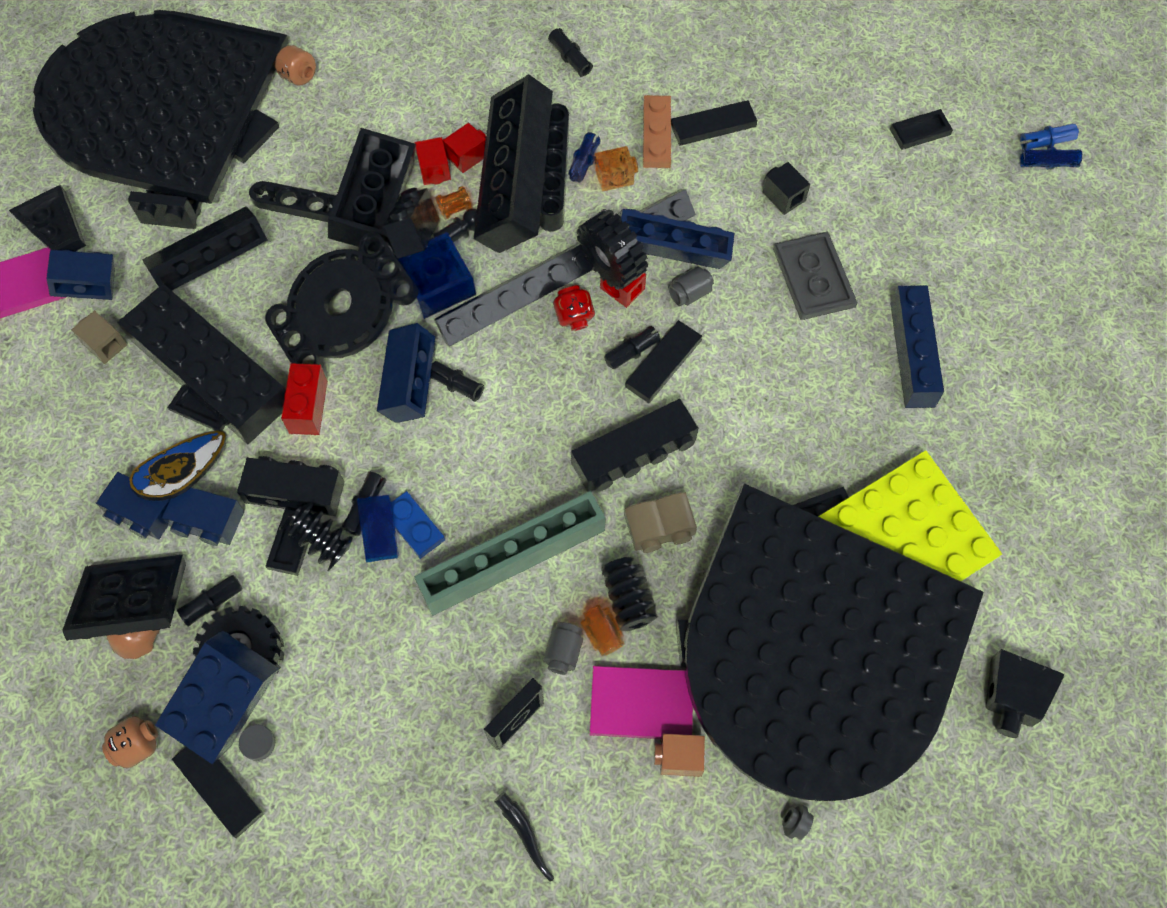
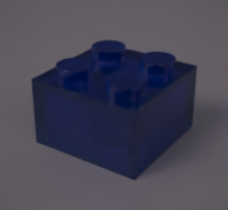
[399,232,476,319]

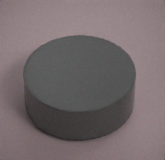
[239,724,276,761]

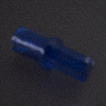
[568,132,601,183]

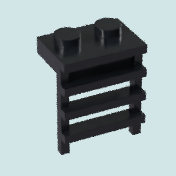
[128,190,202,229]

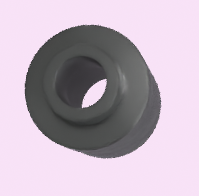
[668,267,714,306]
[543,622,583,675]

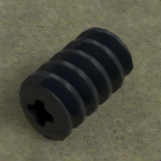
[279,502,353,572]
[601,557,658,631]

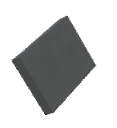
[773,232,858,320]

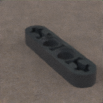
[249,181,336,222]

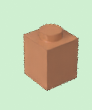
[654,734,705,777]

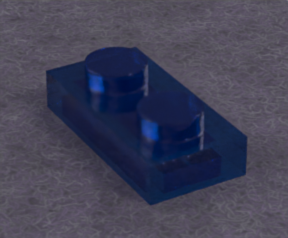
[357,494,399,563]

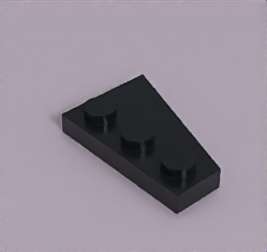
[9,185,86,252]

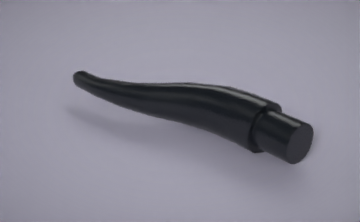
[494,792,554,881]

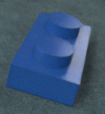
[381,491,445,559]

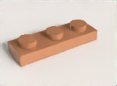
[643,95,671,168]

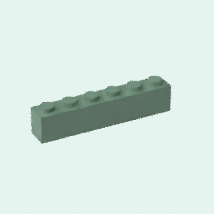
[414,491,606,616]

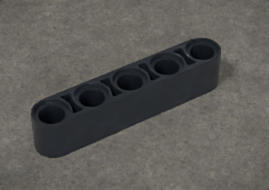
[539,103,569,232]

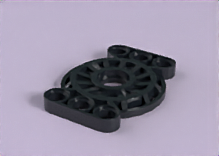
[265,232,418,368]

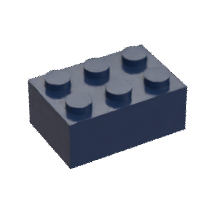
[155,630,279,764]

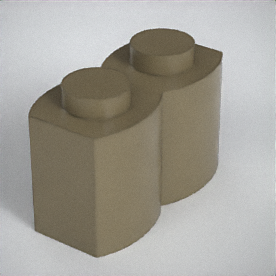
[624,492,697,553]

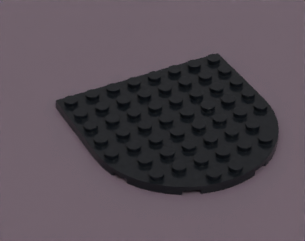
[33,10,289,204]
[684,483,984,801]

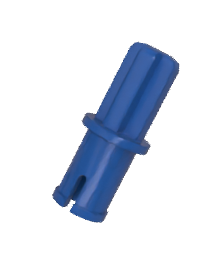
[1020,123,1079,151]

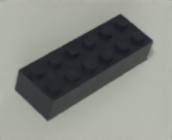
[473,74,553,253]
[117,284,286,445]

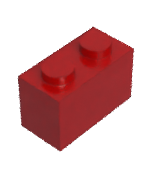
[281,363,328,435]

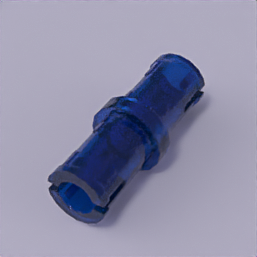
[1020,147,1082,170]

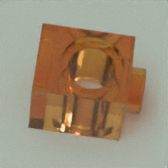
[595,146,638,192]

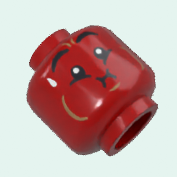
[553,285,595,331]

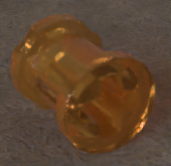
[436,186,472,220]

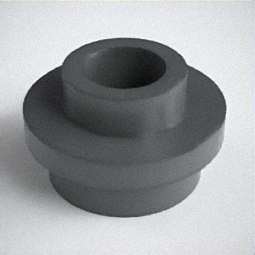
[782,804,814,840]

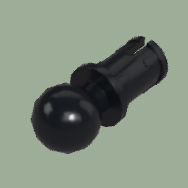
[433,208,477,249]

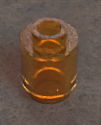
[580,605,625,657]

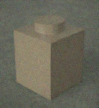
[71,310,127,364]

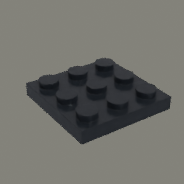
[62,555,186,641]

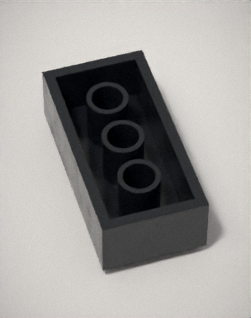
[328,128,416,252]

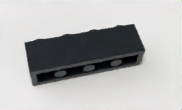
[142,206,268,290]
[571,399,699,492]

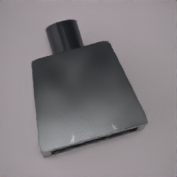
[986,649,1064,738]

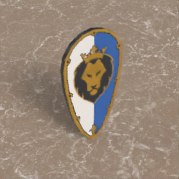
[129,431,226,501]

